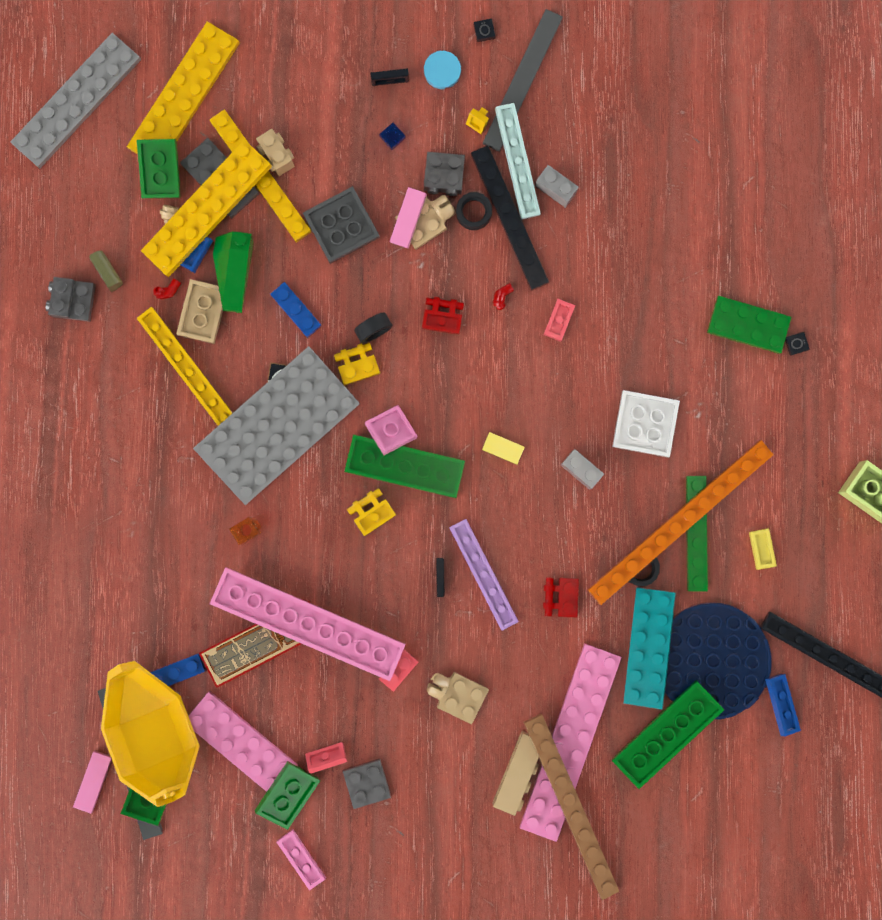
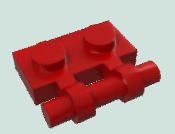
[422,297,464,335]
[543,577,579,618]

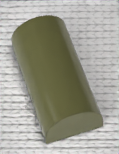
[89,250,123,292]

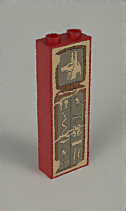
[199,599,312,688]

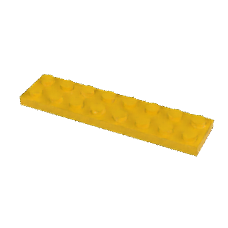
[127,21,240,154]
[141,139,272,277]

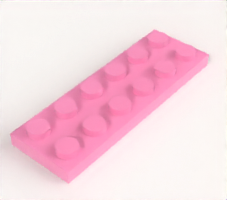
[188,691,298,792]

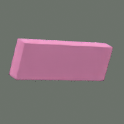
[390,187,427,249]
[73,750,112,814]
[276,829,326,891]

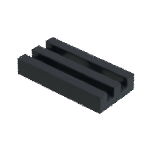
[370,68,409,86]
[436,558,445,597]

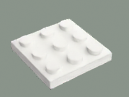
[612,390,680,458]

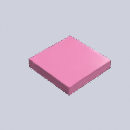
[365,405,417,455]

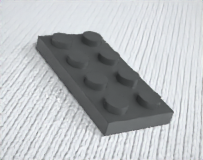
[180,138,259,219]

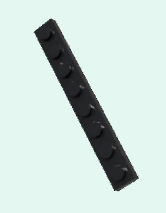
[471,145,549,291]

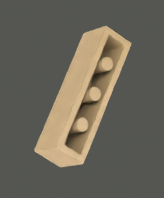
[492,731,539,816]

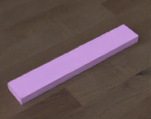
[449,519,519,631]

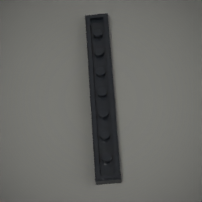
[760,612,882,698]

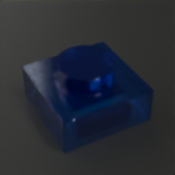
[379,122,406,150]

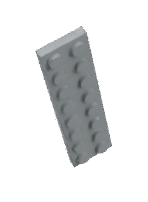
[10,33,141,169]

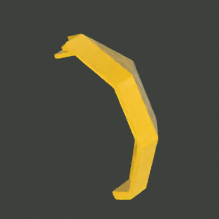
[101,661,200,807]

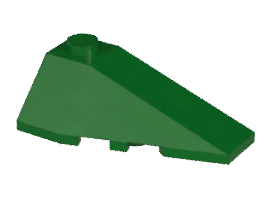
[213,231,254,313]

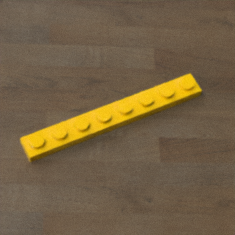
[210,109,311,243]
[137,307,233,426]

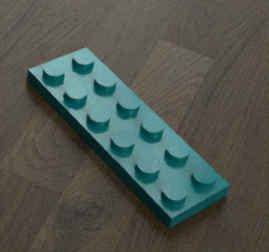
[623,588,676,709]

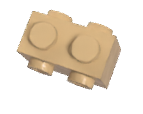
[256,129,295,176]

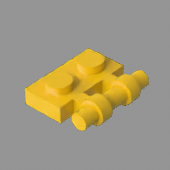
[334,343,380,386]
[347,488,396,536]

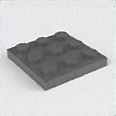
[303,186,380,264]

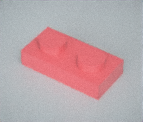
[544,299,575,342]
[379,649,419,692]
[305,742,347,774]

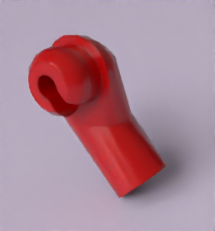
[153,278,181,300]
[493,283,514,310]

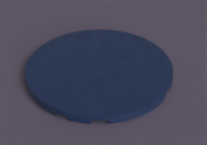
[665,603,772,720]

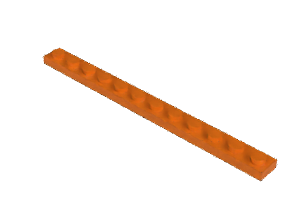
[587,440,774,605]

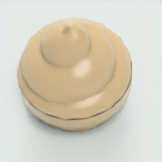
[160,205,178,224]

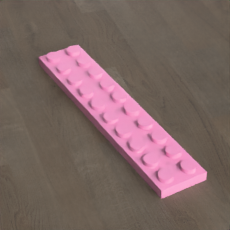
[210,567,406,681]
[520,643,622,842]

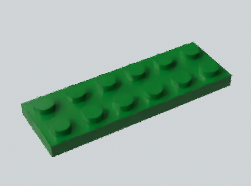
[344,434,465,498]
[611,680,724,789]

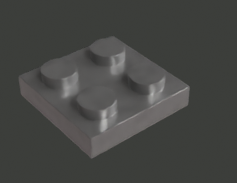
[343,759,391,809]

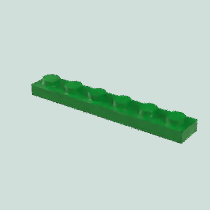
[686,476,708,591]

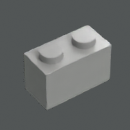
[535,165,579,208]
[561,449,604,490]

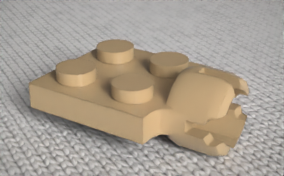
[395,195,456,250]
[427,672,489,724]

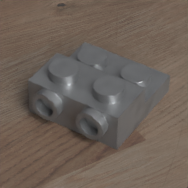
[424,152,465,196]
[46,277,96,322]

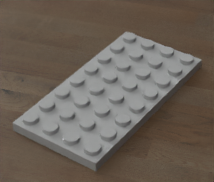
[193,346,360,505]

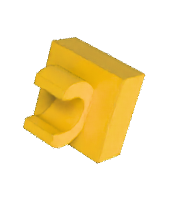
[466,107,489,134]

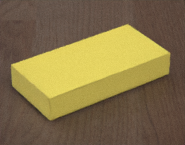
[482,432,525,465]
[749,528,777,570]

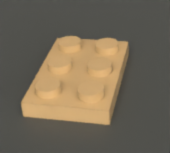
[176,279,223,344]

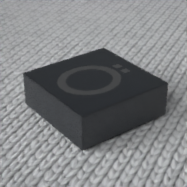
[473,18,496,42]
[785,332,810,356]

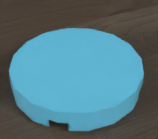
[424,51,461,89]

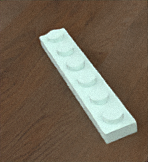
[495,103,541,220]

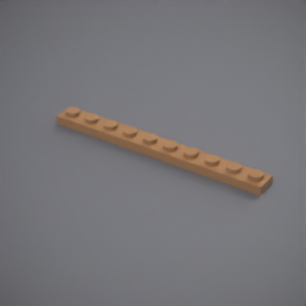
[523,713,619,900]

